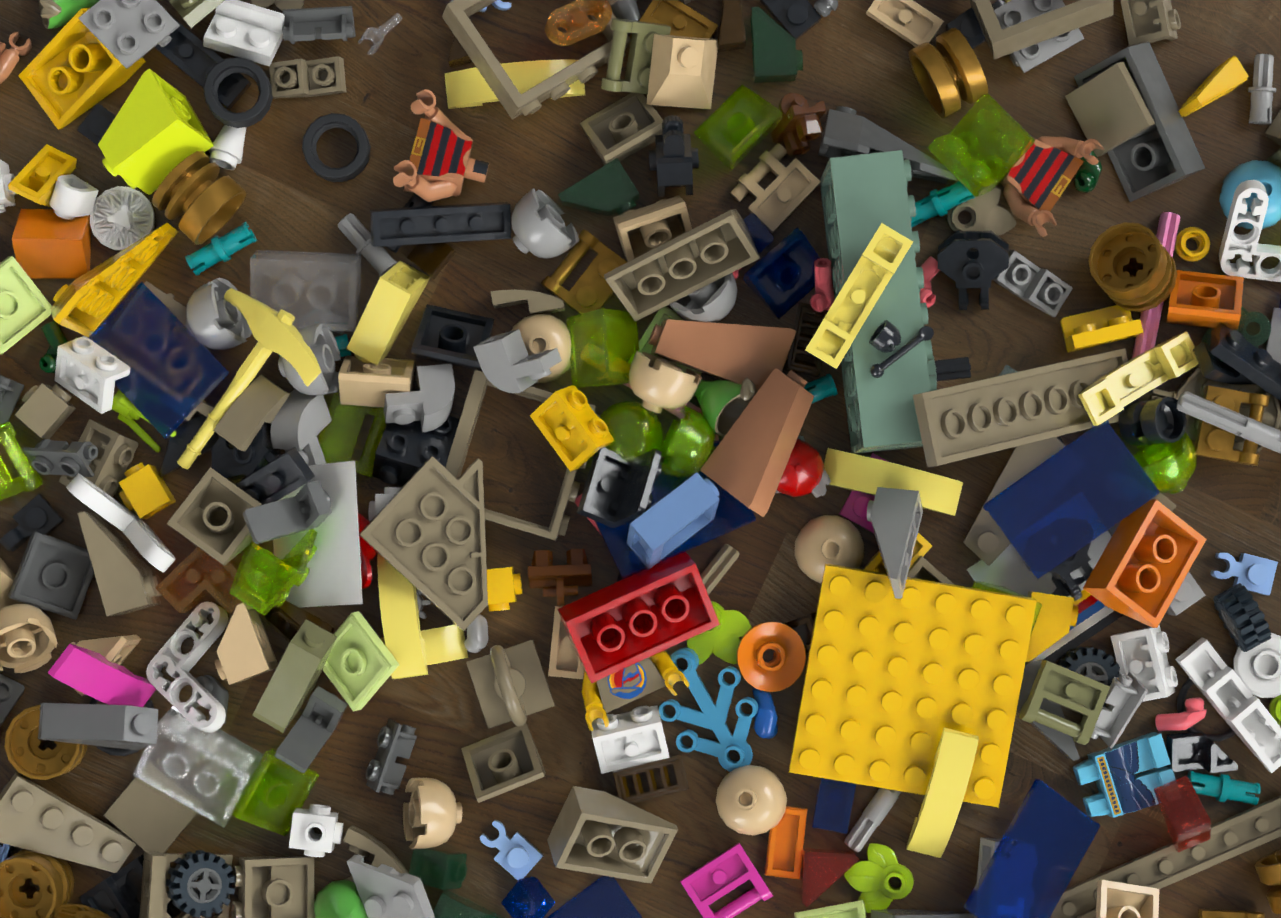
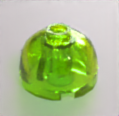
[600,401,663,463]
[659,405,716,478]
[1123,431,1197,494]

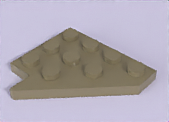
[359,456,488,631]

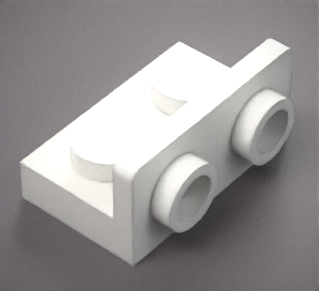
[203,0,285,67]
[55,336,130,414]
[1110,625,1178,702]
[591,706,670,774]

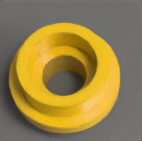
[1175,227,1210,262]

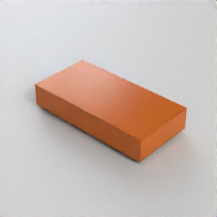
[764,806,808,879]

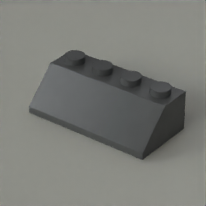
[1074,42,1205,202]

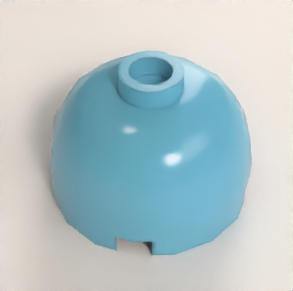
[1219,160,1281,229]

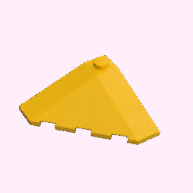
[50,223,179,338]

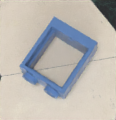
[626,473,720,570]

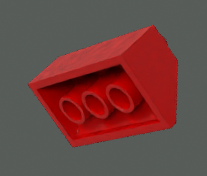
[557,551,720,683]

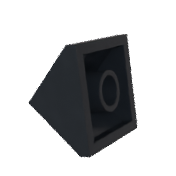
[411,304,494,372]

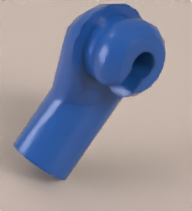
[752,688,778,739]

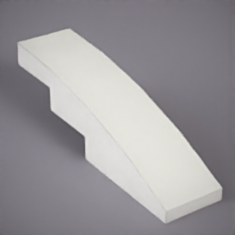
[1175,637,1281,773]

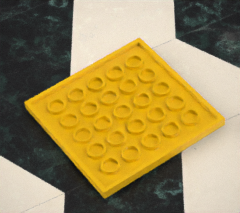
[789,563,1037,808]

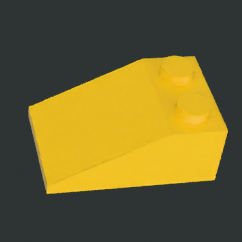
[18,8,146,130]

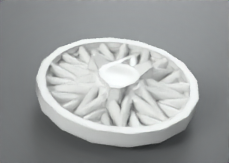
[89,186,155,251]
[1233,633,1281,698]

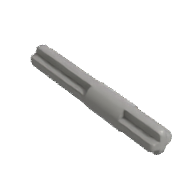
[1176,391,1281,454]
[844,788,902,852]

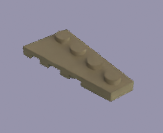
[963,437,1085,566]
[0,772,136,873]

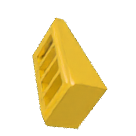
[1178,56,1249,117]

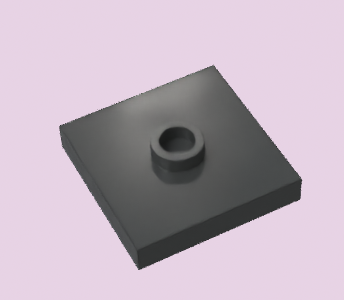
[8,530,94,620]

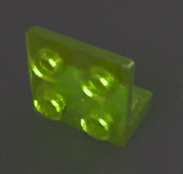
[928,94,1035,197]
[229,529,318,616]

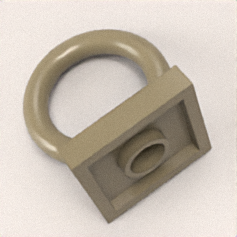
[466,640,555,729]

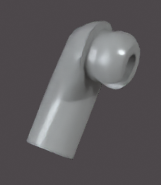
[464,614,489,653]

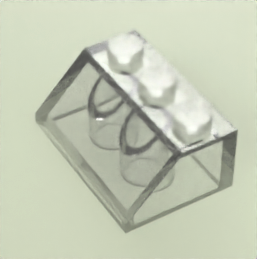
[250,250,361,332]
[133,706,266,828]

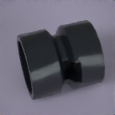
[1118,397,1187,446]

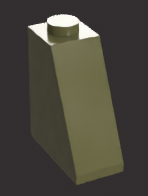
[252,619,337,733]

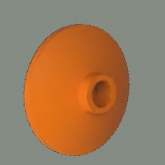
[737,622,806,692]

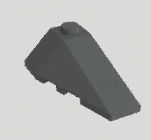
[818,106,958,186]

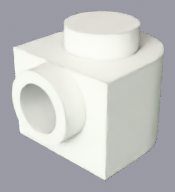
[49,174,99,220]

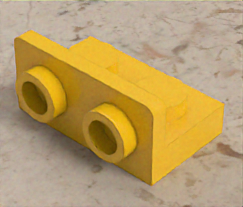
[1060,305,1144,353]
[530,385,614,472]

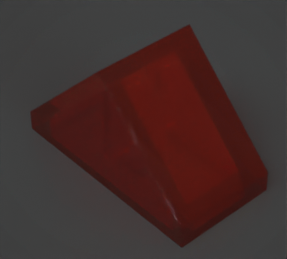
[1154,776,1211,852]
[800,848,859,907]

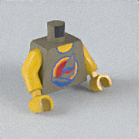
[581,651,690,731]

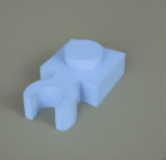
[1211,553,1278,596]
[479,820,544,882]

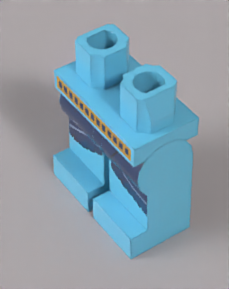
[1073,732,1182,818]

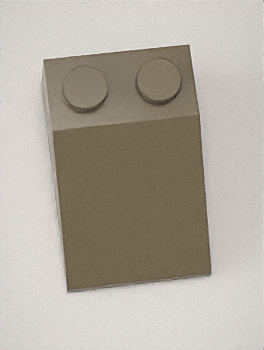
[77,511,163,616]
[547,786,678,884]

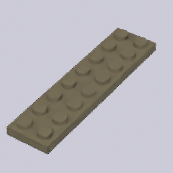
[913,348,1136,467]

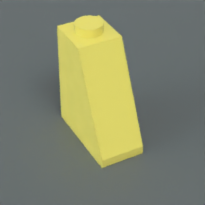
[346,261,430,365]

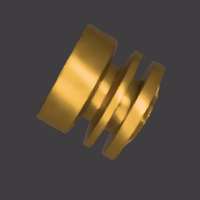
[152,151,247,245]
[1088,222,1177,312]
[4,705,88,780]
[0,849,74,918]

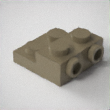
[231,856,314,918]

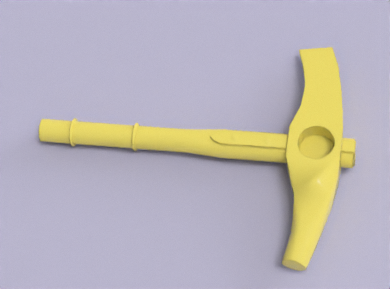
[177,288,321,470]

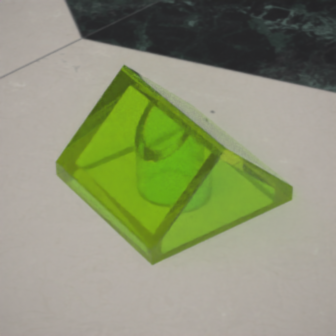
[693,84,783,171]
[566,308,639,387]
[231,748,319,836]

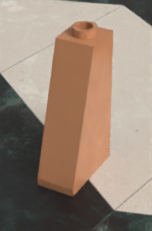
[648,319,796,392]
[700,368,814,517]

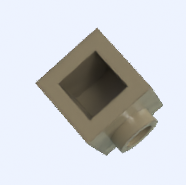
[15,383,76,439]

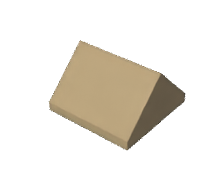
[338,356,415,408]

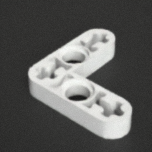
[1219,180,1281,282]
[66,473,176,573]
[146,601,228,733]

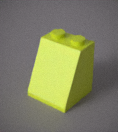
[98,69,214,195]

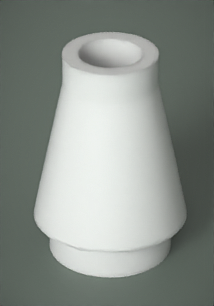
[208,125,247,170]

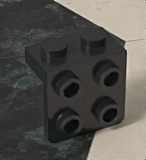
[372,416,460,486]
[577,447,662,529]

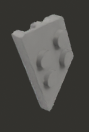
[346,854,435,918]

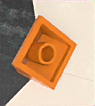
[12,209,91,279]
[1167,270,1244,330]

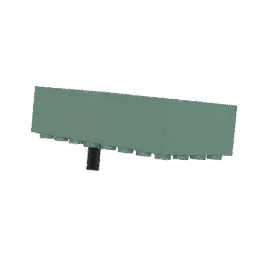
[820,150,971,454]

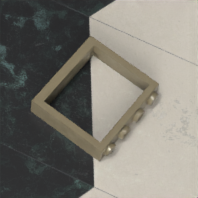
[442,0,631,120]
[969,0,1114,59]
[446,370,601,541]

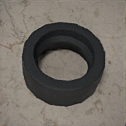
[203,57,273,128]
[302,113,371,182]

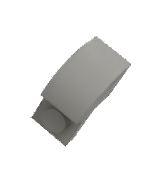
[473,329,562,393]
[384,364,455,432]
[270,389,332,466]

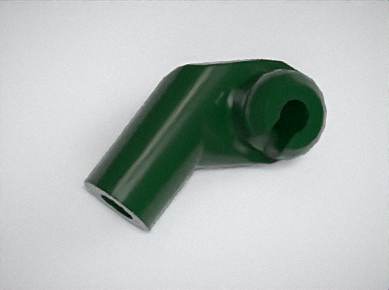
[1074,151,1102,193]
[39,321,68,373]

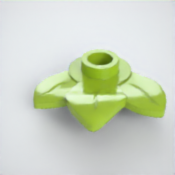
[687,601,752,665]
[843,843,914,913]

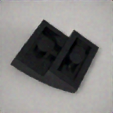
[78,854,181,918]

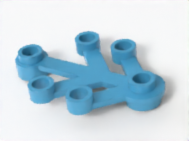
[659,647,758,772]

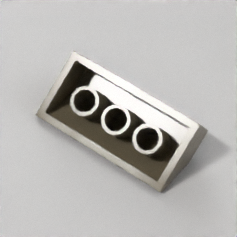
[604,209,760,321]

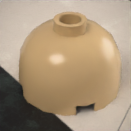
[511,314,575,383]
[629,351,702,414]
[794,515,864,583]
[0,604,58,673]
[716,765,787,836]
[403,778,463,849]

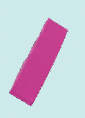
[48,644,156,707]

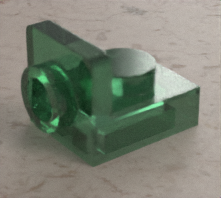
[409,848,467,890]

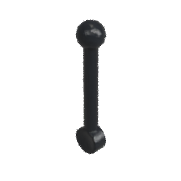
[870,326,934,378]

